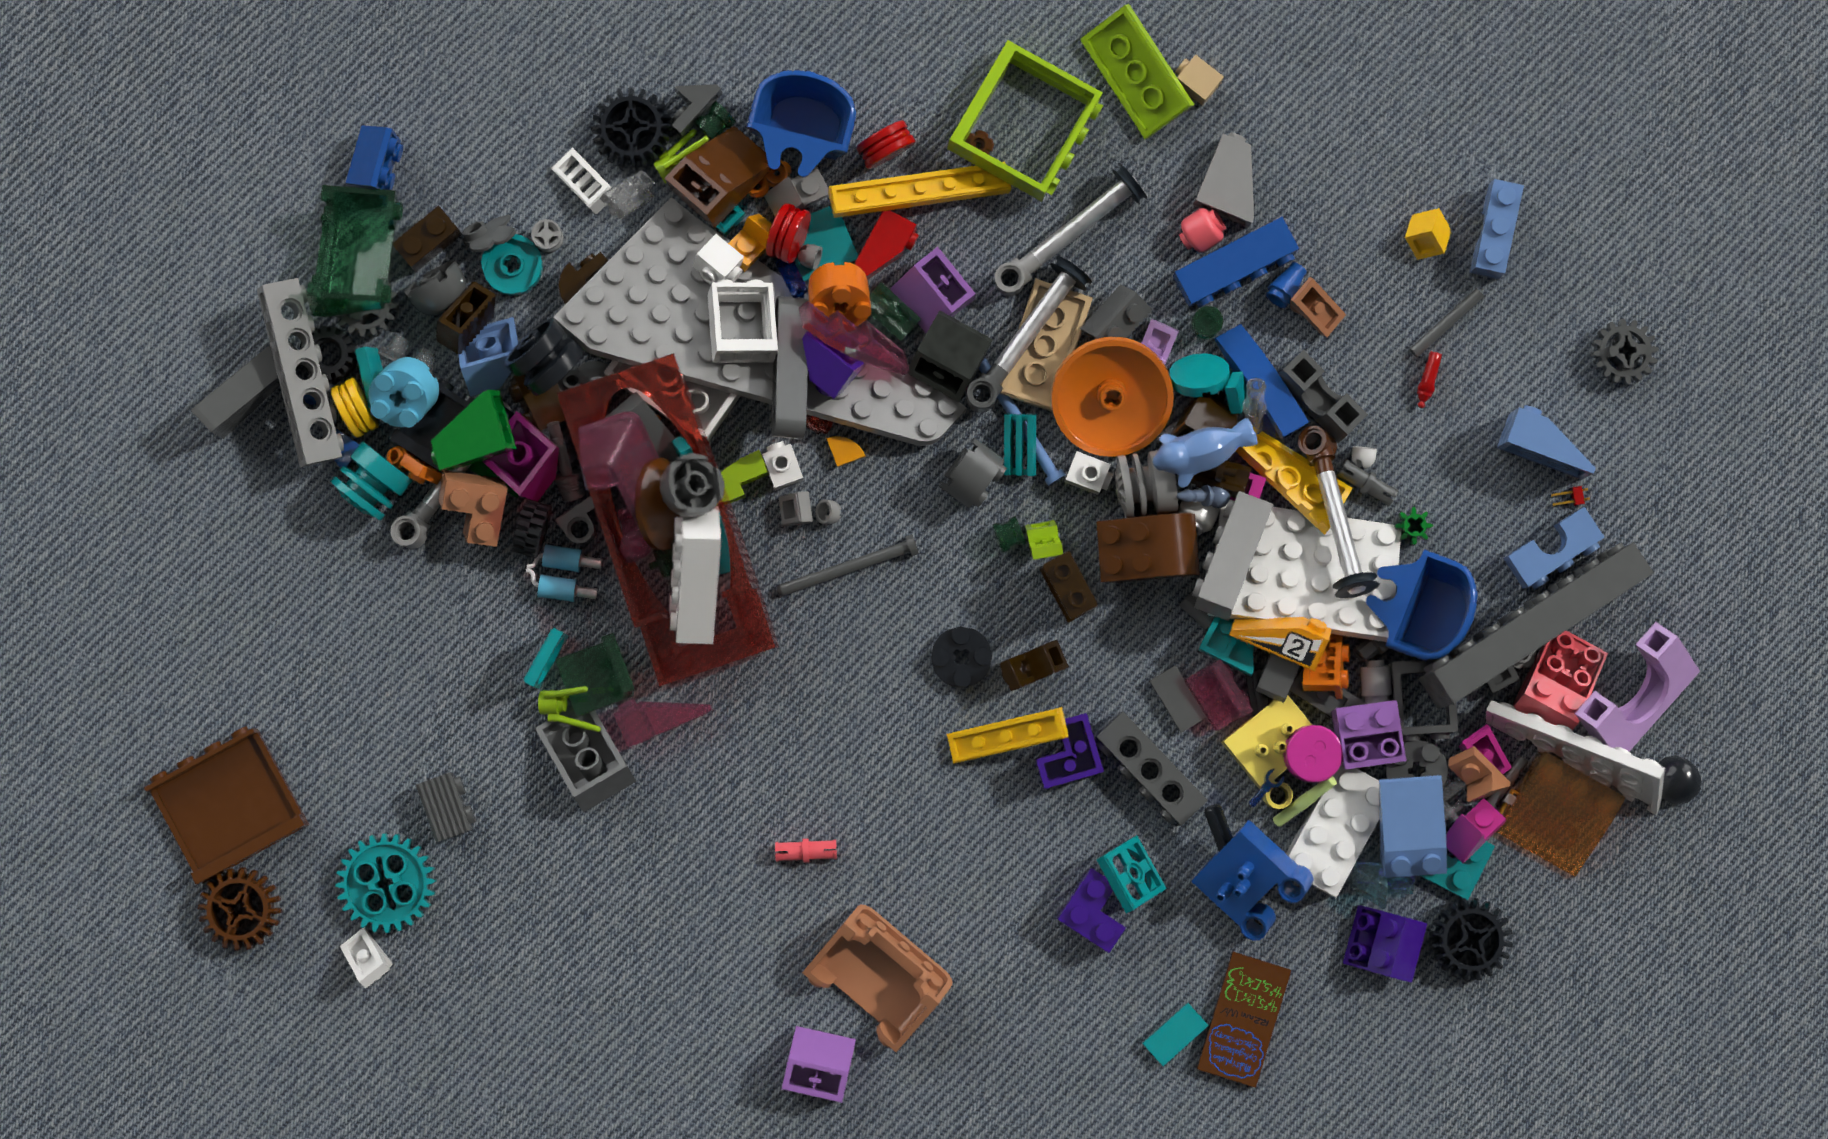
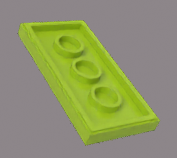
[1080,4,1195,139]

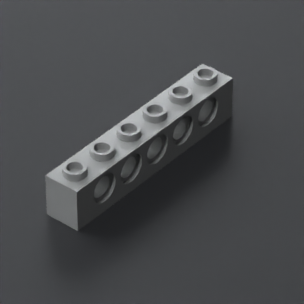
[257,278,344,468]

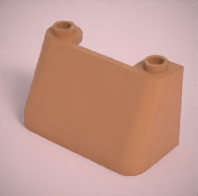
[802,905,953,1052]

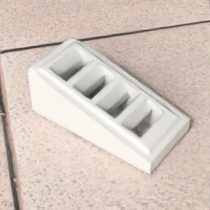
[551,148,617,214]

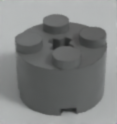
[939,437,1007,508]

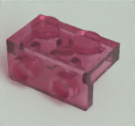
[1185,659,1253,731]

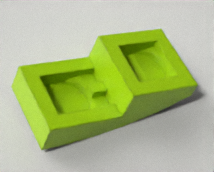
[1025,520,1063,560]

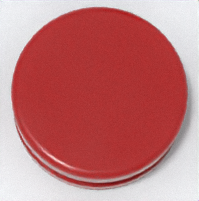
[856,120,916,169]
[766,203,811,264]

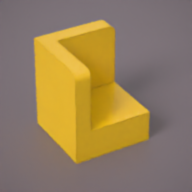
[1405,208,1451,260]

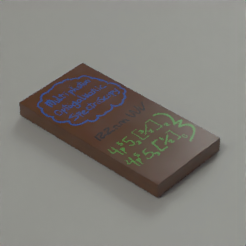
[1196,951,1291,1088]

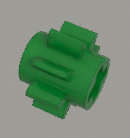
[1394,507,1433,546]

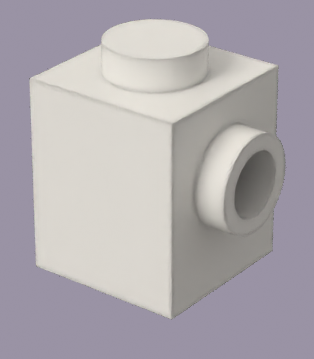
[692,234,744,284]
[762,441,804,491]
[1064,451,1113,495]

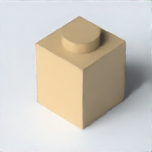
[1175,54,1224,106]

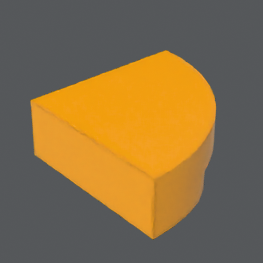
[827,436,866,468]

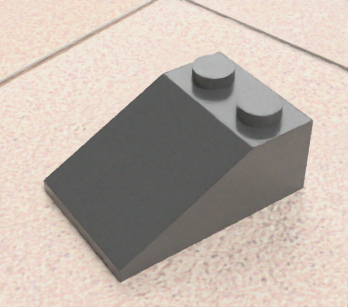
[535,697,636,813]

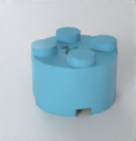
[369,357,439,428]

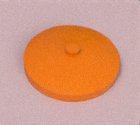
[1051,337,1174,457]

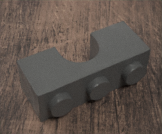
[1279,350,1368,443]

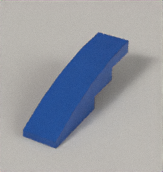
[1214,324,1309,439]

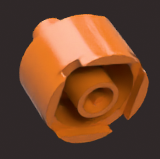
[808,262,871,336]

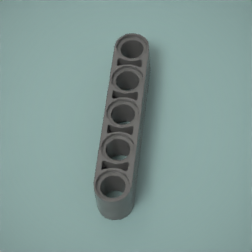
[771,296,809,439]

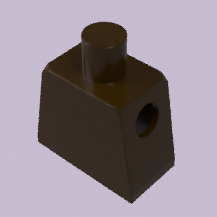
[1170,391,1238,437]

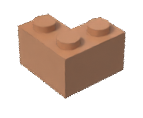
[438,471,508,547]

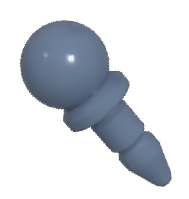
[1177,485,1230,508]

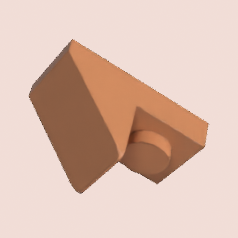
[1290,277,1346,337]
[1449,746,1510,802]

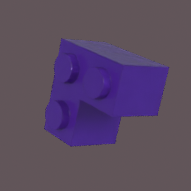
[1035,713,1104,789]
[1056,867,1126,953]

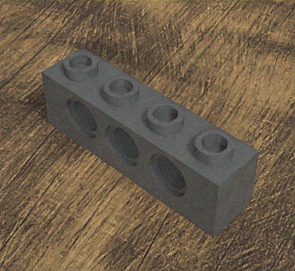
[1095,712,1208,826]

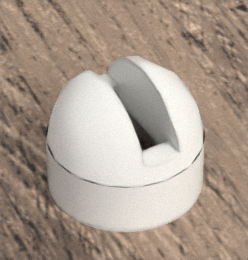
[1352,446,1377,469]

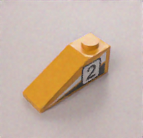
[1229,617,1331,671]

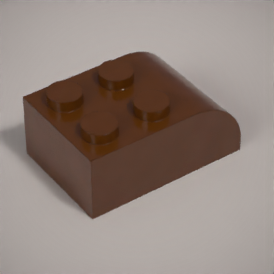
[1096,513,1200,583]

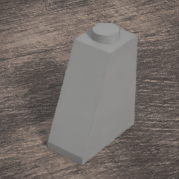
[1193,133,1254,228]

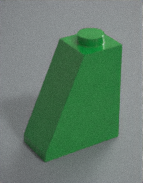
[431,389,517,471]

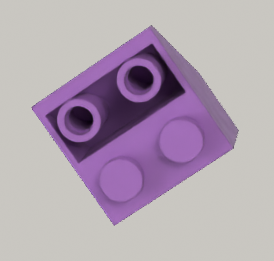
[890,247,976,334]
[1331,700,1406,770]
[782,1026,856,1103]

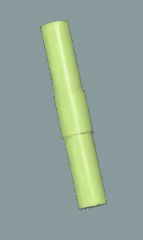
[1273,776,1337,827]

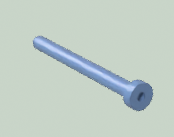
[979,358,1066,487]

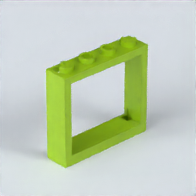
[947,40,1103,202]

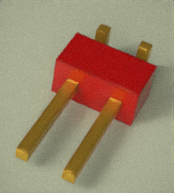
[1551,486,1590,506]

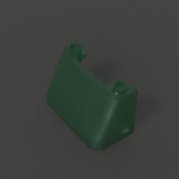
[306,185,403,317]

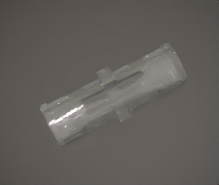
[1242,378,1267,435]

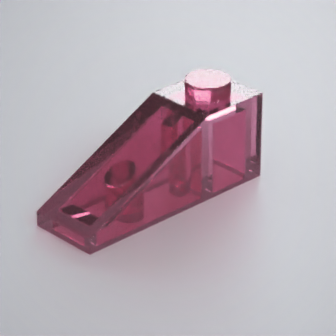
[613,699,714,748]

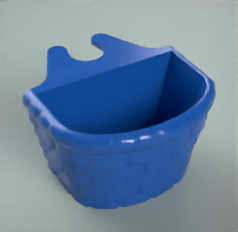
[746,70,856,177]
[1366,550,1477,660]

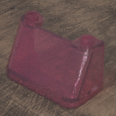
[578,411,659,564]

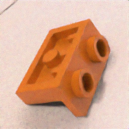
[1302,634,1350,699]

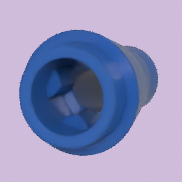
[1266,262,1307,308]

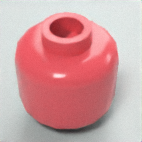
[1179,207,1226,253]

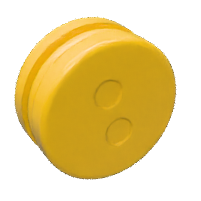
[330,378,379,438]

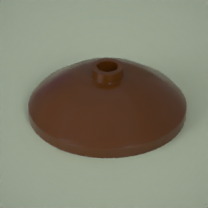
[635,458,681,550]

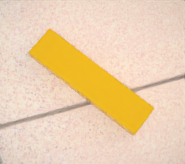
[947,707,1069,764]

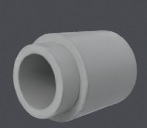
[1360,660,1392,704]

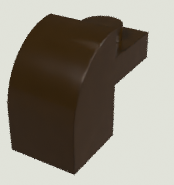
[559,252,608,304]
[999,640,1069,691]

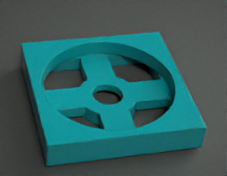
[523,628,569,689]
[1096,835,1166,914]

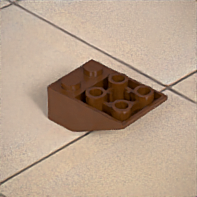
[665,126,771,228]

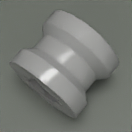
[531,219,564,253]

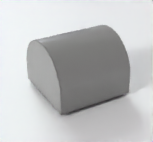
[779,491,813,527]

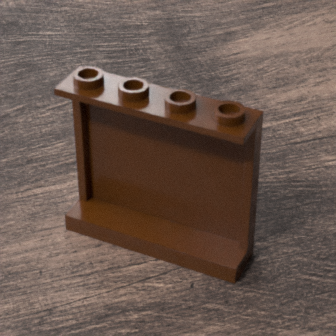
[144,726,309,885]

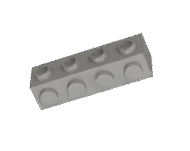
[1192,491,1273,621]

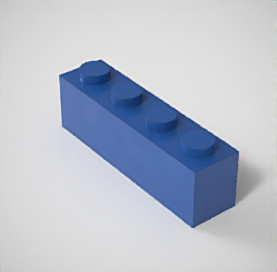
[1173,217,1299,309]

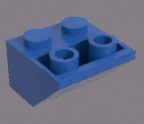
[345,125,403,198]

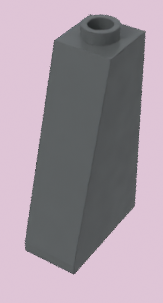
[191,341,302,439]

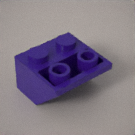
[1343,904,1428,983]

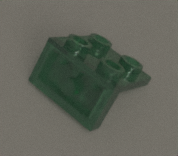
[556,633,635,716]

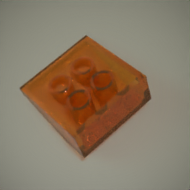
[1496,752,1626,877]

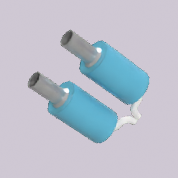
[526,544,602,602]

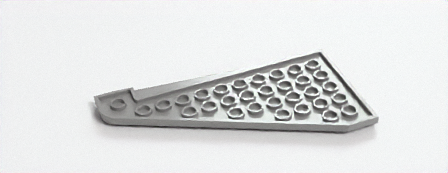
[553,197,967,446]

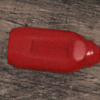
[1417,351,1442,408]

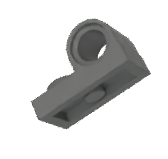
[555,486,615,546]

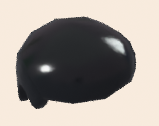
[1658,755,1702,805]

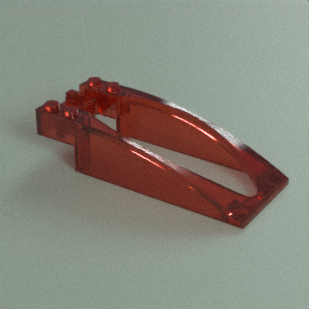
[557,353,779,686]

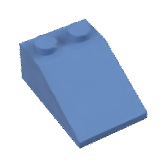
[1497,405,1596,479]
[1379,775,1447,878]

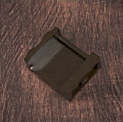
[1039,551,1098,623]

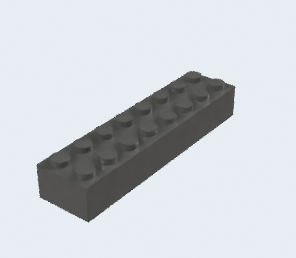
[1418,542,1654,709]

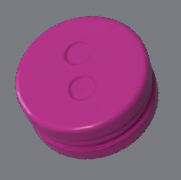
[1283,725,1343,782]

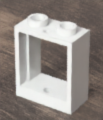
[707,280,778,363]

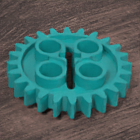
[335,833,437,933]

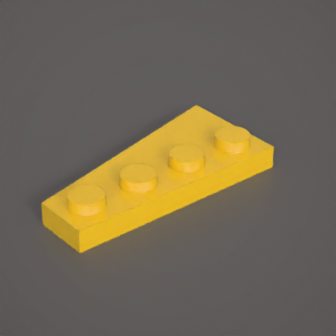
[1235,425,1353,535]

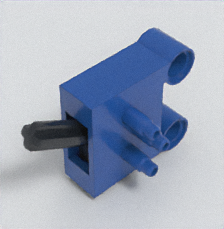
[1191,804,1314,941]

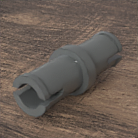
[1336,459,1399,507]

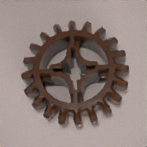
[198,867,282,951]

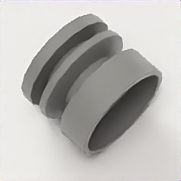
[1115,450,1178,518]

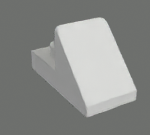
[340,928,392,988]

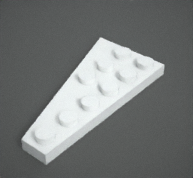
[1486,700,1665,815]

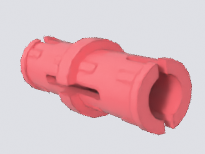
[775,839,837,863]

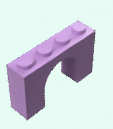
[1575,622,1700,752]

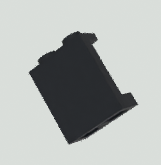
[390,377,475,472]

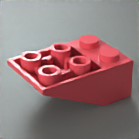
[1513,631,1608,730]

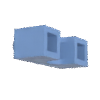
[1470,179,1524,279]
[1503,507,1604,590]

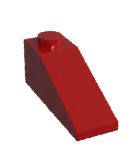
[855,210,919,280]

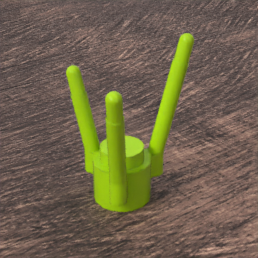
[653,129,709,184]
[538,686,615,732]

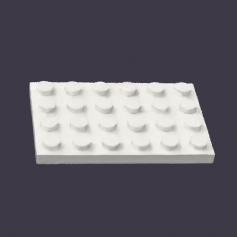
[1207,505,1402,642]

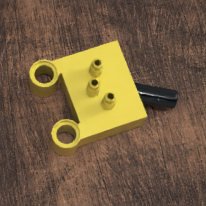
[1221,669,1312,809]

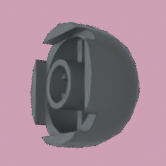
[404,260,467,316]
[660,453,724,518]

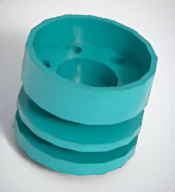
[330,441,413,521]

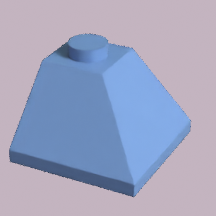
[458,317,519,397]

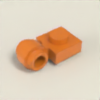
[386,446,442,485]

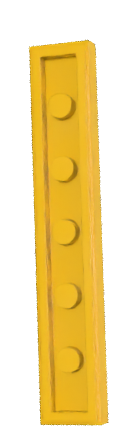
[828,162,1011,218]

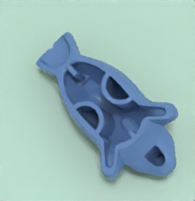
[1152,418,1258,487]

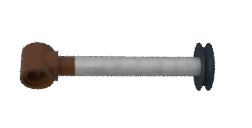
[1298,426,1380,598]

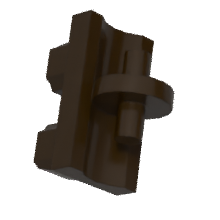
[1190,459,1251,498]

